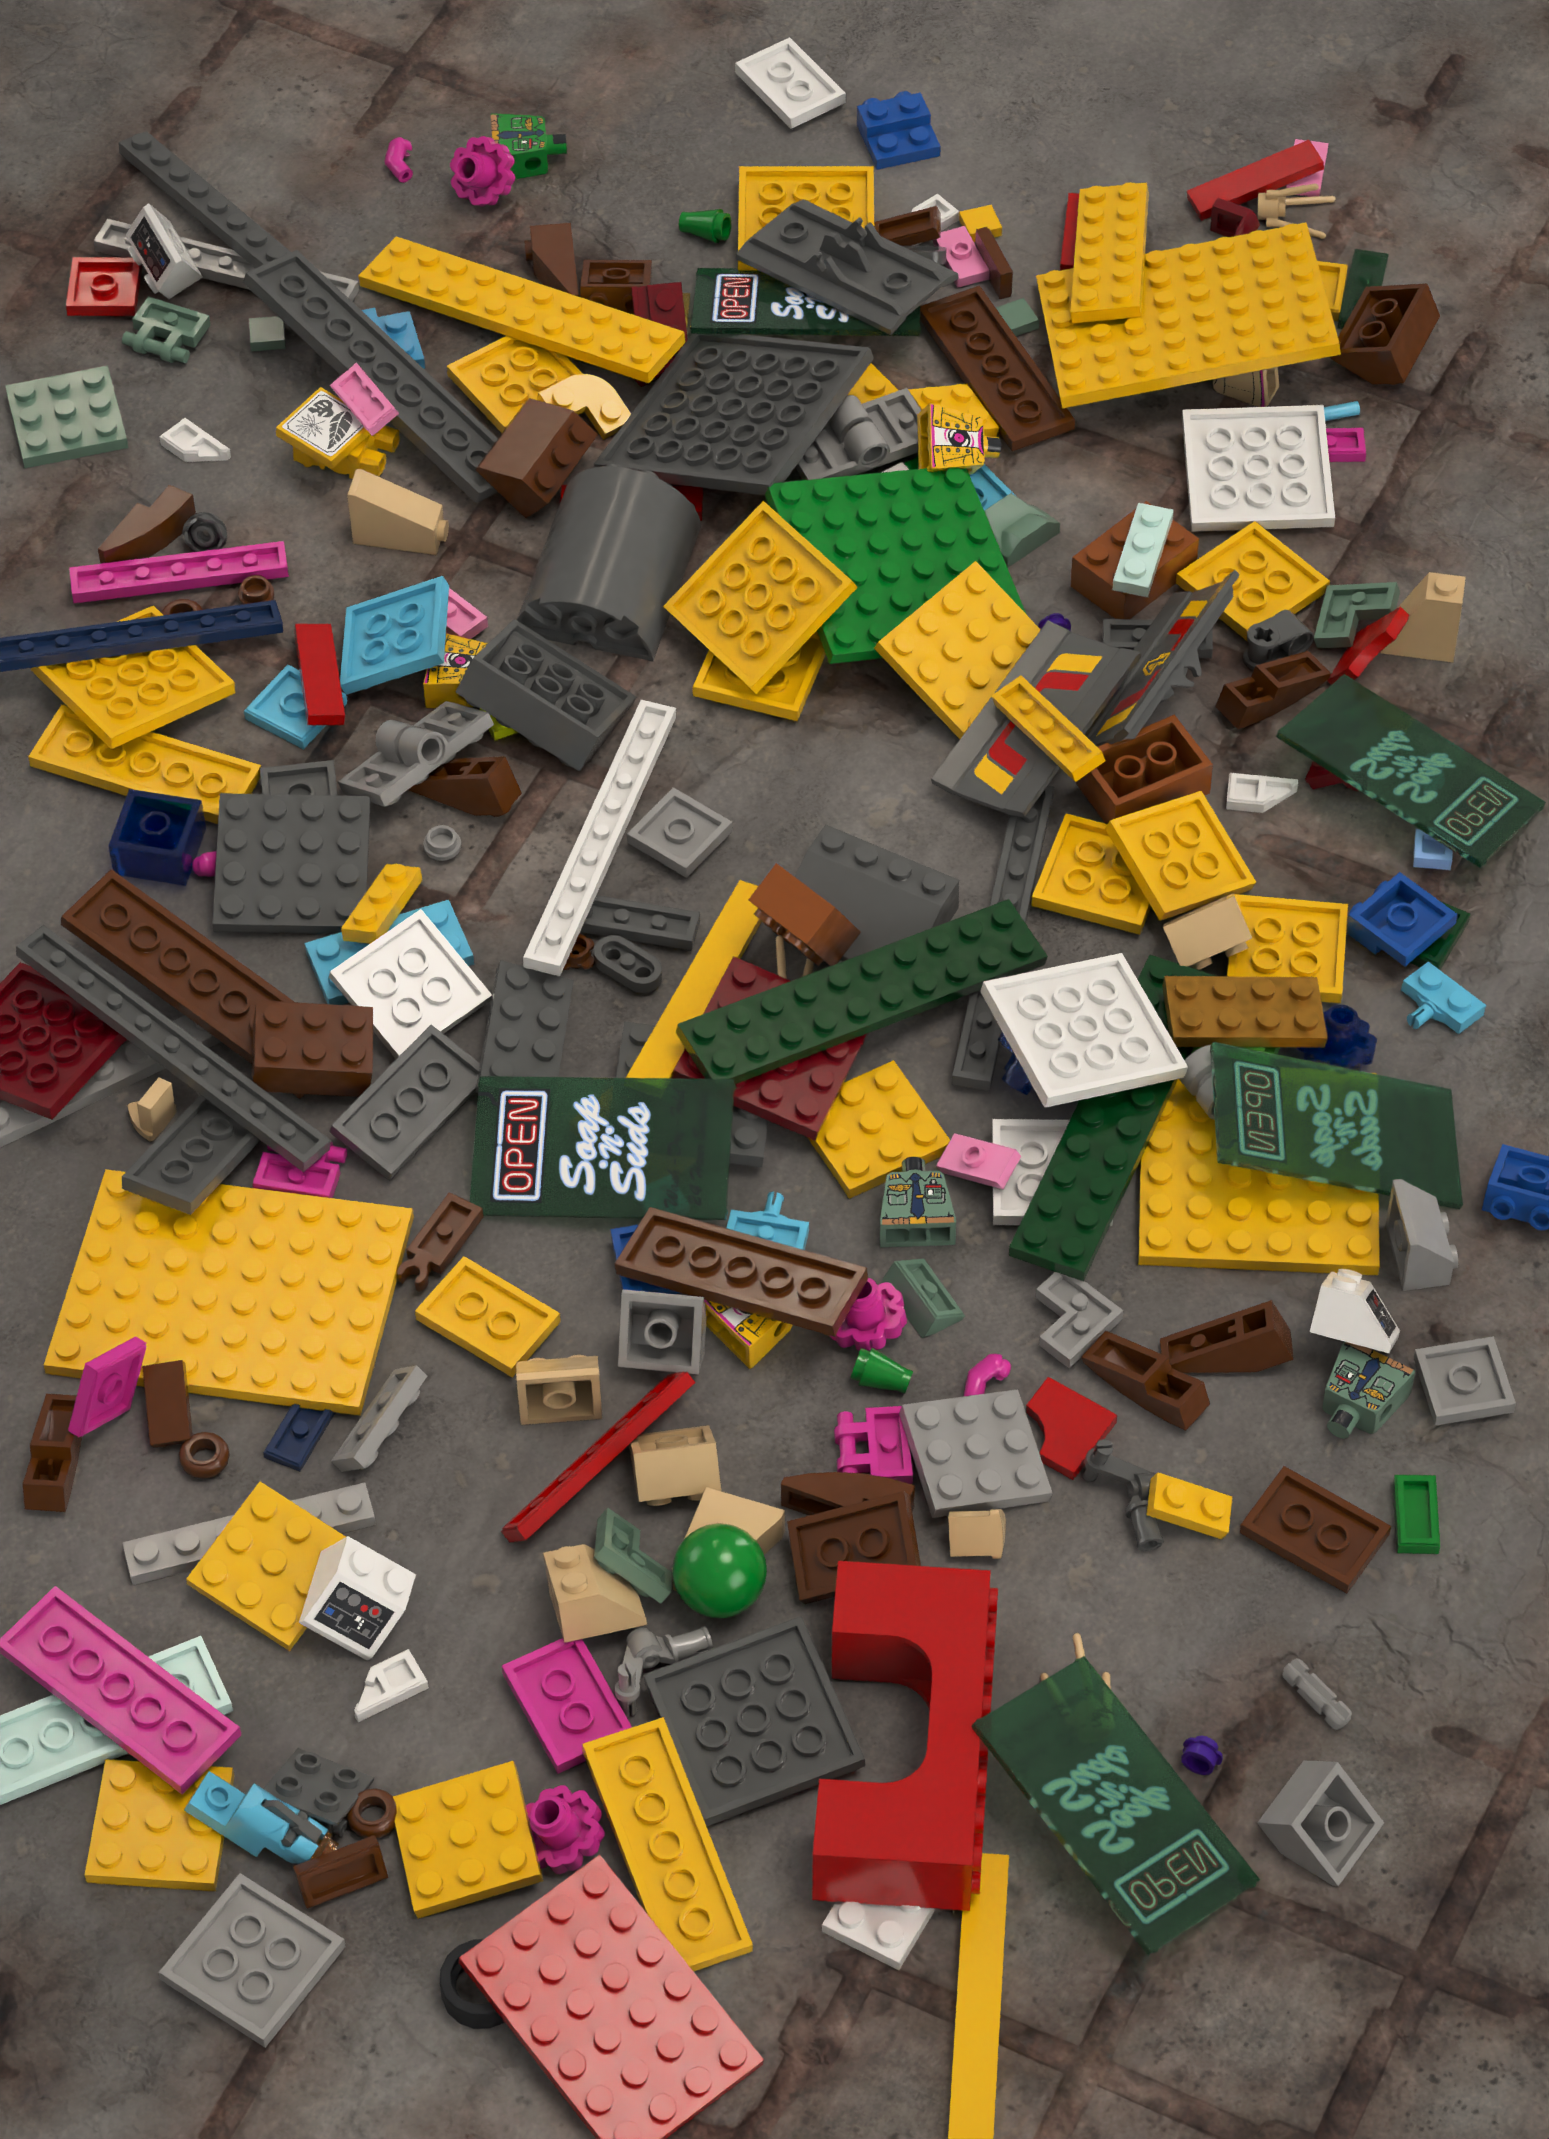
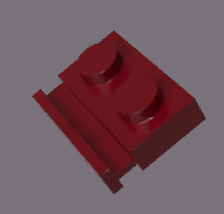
[631,282,688,354]

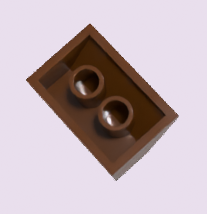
[1330,283,1440,385]
[475,398,598,518]

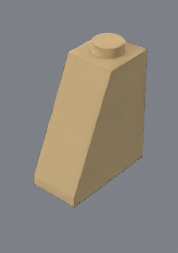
[348,469,449,555]
[1381,572,1466,662]
[672,1487,785,1591]

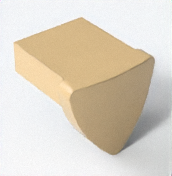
[128,1077,176,1141]
[948,1509,1006,1559]

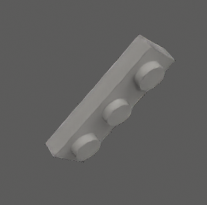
[331,1365,427,1472]

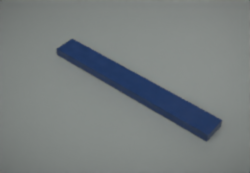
[0,600,283,672]

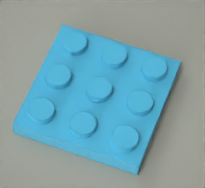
[340,576,449,695]

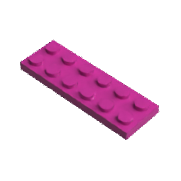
[0,1586,241,1794]

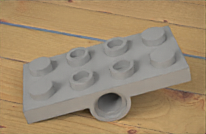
[795,388,921,480]
[338,701,494,807]

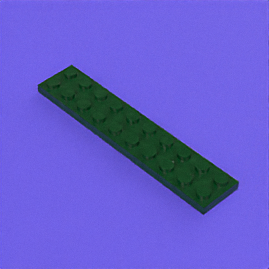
[676,899,1048,1093]
[1009,955,1215,1281]

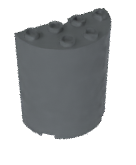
[517,463,701,661]

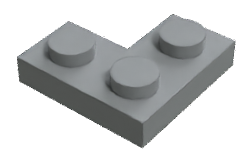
[1036,1272,1123,1368]

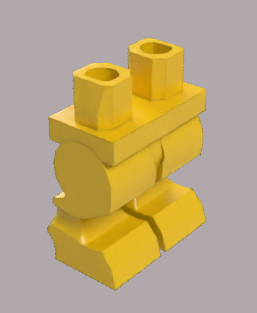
[293,425,400,479]

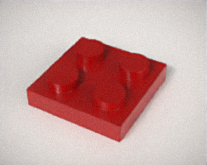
[66,257,142,316]

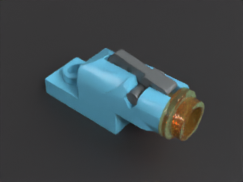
[184,1771,339,1864]

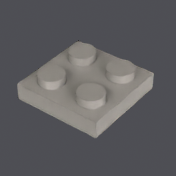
[627,787,733,878]
[1414,1336,1516,1426]

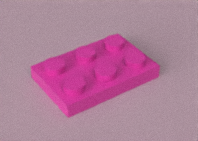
[502,1638,632,1774]

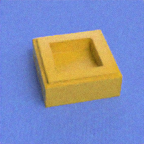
[959,205,1002,242]

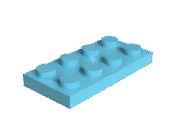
[305,900,474,1005]

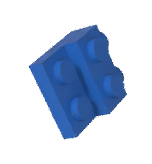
[857,91,941,170]
[1347,872,1457,966]
[1482,1144,1549,1230]

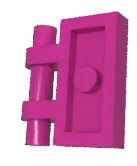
[253,1142,347,1198]
[834,1406,913,1484]

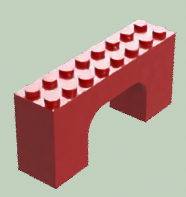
[812,1561,998,1911]

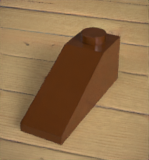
[524,223,579,297]
[408,756,522,817]
[1160,1300,1294,1373]

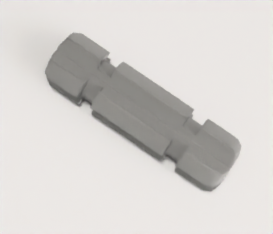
[1282,1658,1352,1730]

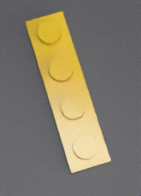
[991,675,1106,782]

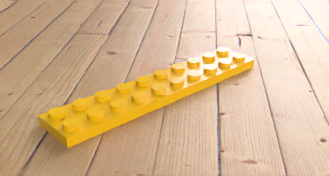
[358,236,685,384]

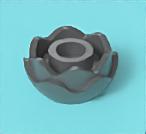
[183,512,227,552]

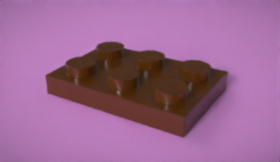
[1240,1466,1391,1594]
[787,1491,921,1604]

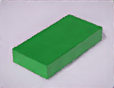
[1393,1475,1440,1554]

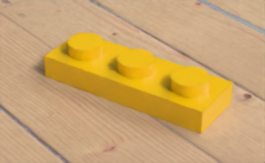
[341,864,423,944]

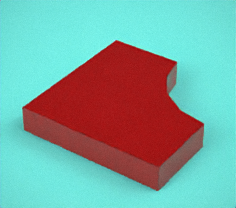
[1327,607,1409,689]
[1026,1377,1117,1480]

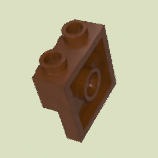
[580,260,652,315]

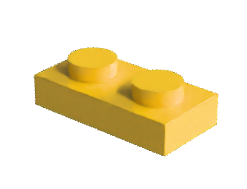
[1146,1472,1232,1539]

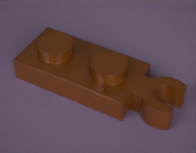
[397,1192,484,1292]

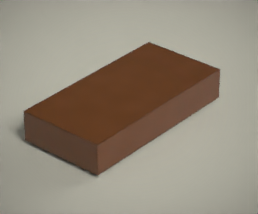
[874,206,941,246]
[975,227,1013,299]
[142,1360,193,1448]
[293,1835,389,1909]

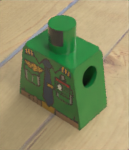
[491,113,567,179]

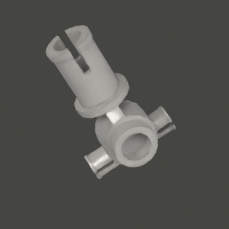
[615,1626,713,1717]

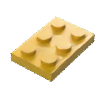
[415,1256,561,1377]

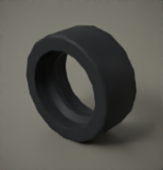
[440,1939,505,2029]

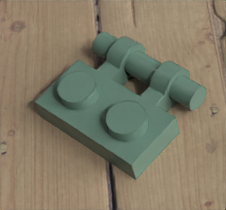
[122,296,211,364]

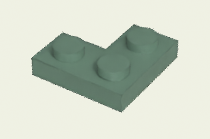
[1314,582,1400,648]
[594,1507,672,1603]

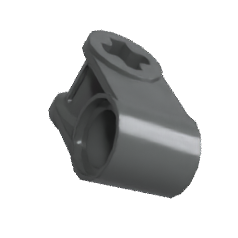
[1243,610,1314,670]

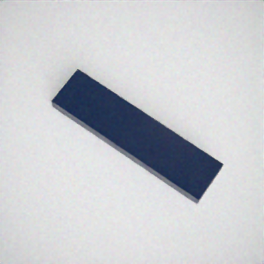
[263,1404,336,1472]

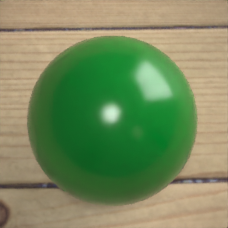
[672,1523,767,1618]

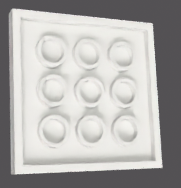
[1182,405,1335,532]
[980,953,1188,1108]

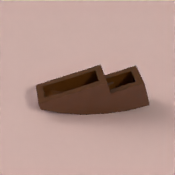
[98,485,196,564]
[1215,651,1331,729]
[1081,1331,1210,1431]
[23,1394,82,1512]
[781,1472,915,1515]

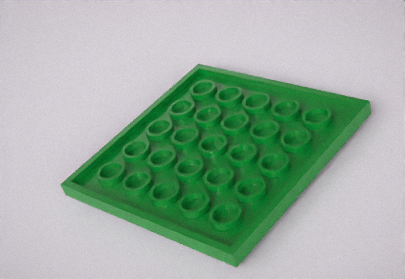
[765,468,1027,664]

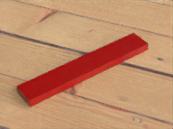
[501,1371,696,1543]

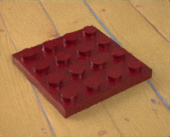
[672,956,869,1141]
[0,962,127,1120]

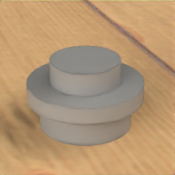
[423,825,461,861]

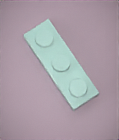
[1112,503,1173,597]

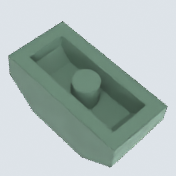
[984,493,1060,568]

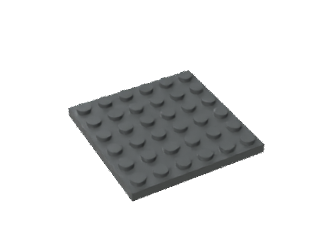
[594,330,874,495]

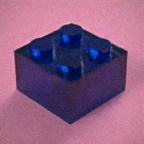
[108,789,206,886]

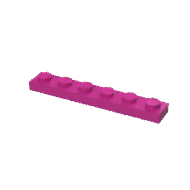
[69,541,289,604]

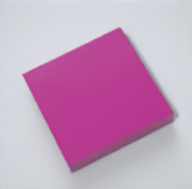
[68,1336,147,1437]

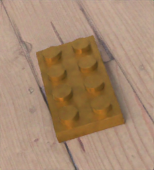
[1162,976,1327,1048]

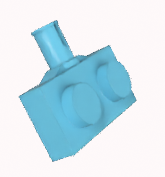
[1401,962,1486,1034]
[727,1192,809,1250]

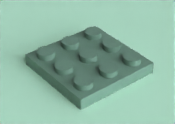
[5,365,128,468]

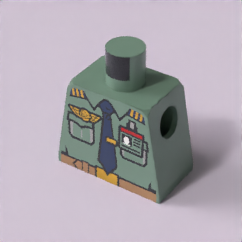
[880,1157,956,1248]
[1322,1341,1416,1439]

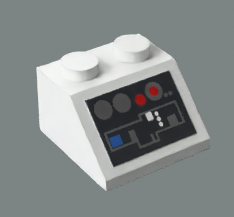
[126,204,203,299]
[1310,1269,1400,1353]
[299,1536,416,1661]

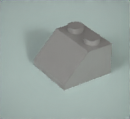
[1386,1179,1458,1291]
[618,1289,707,1375]
[1257,1760,1384,1886]

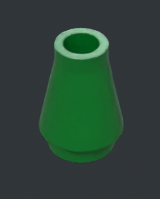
[679,209,732,243]
[850,1348,913,1394]

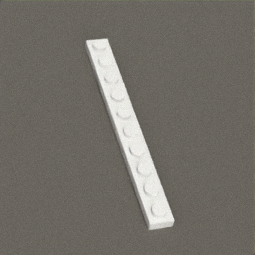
[523,700,676,976]

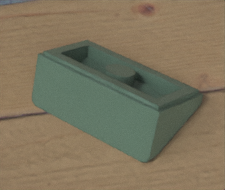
[882,1259,965,1338]

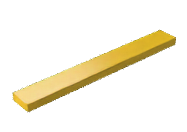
[625,880,762,1099]
[948,1853,1009,2139]

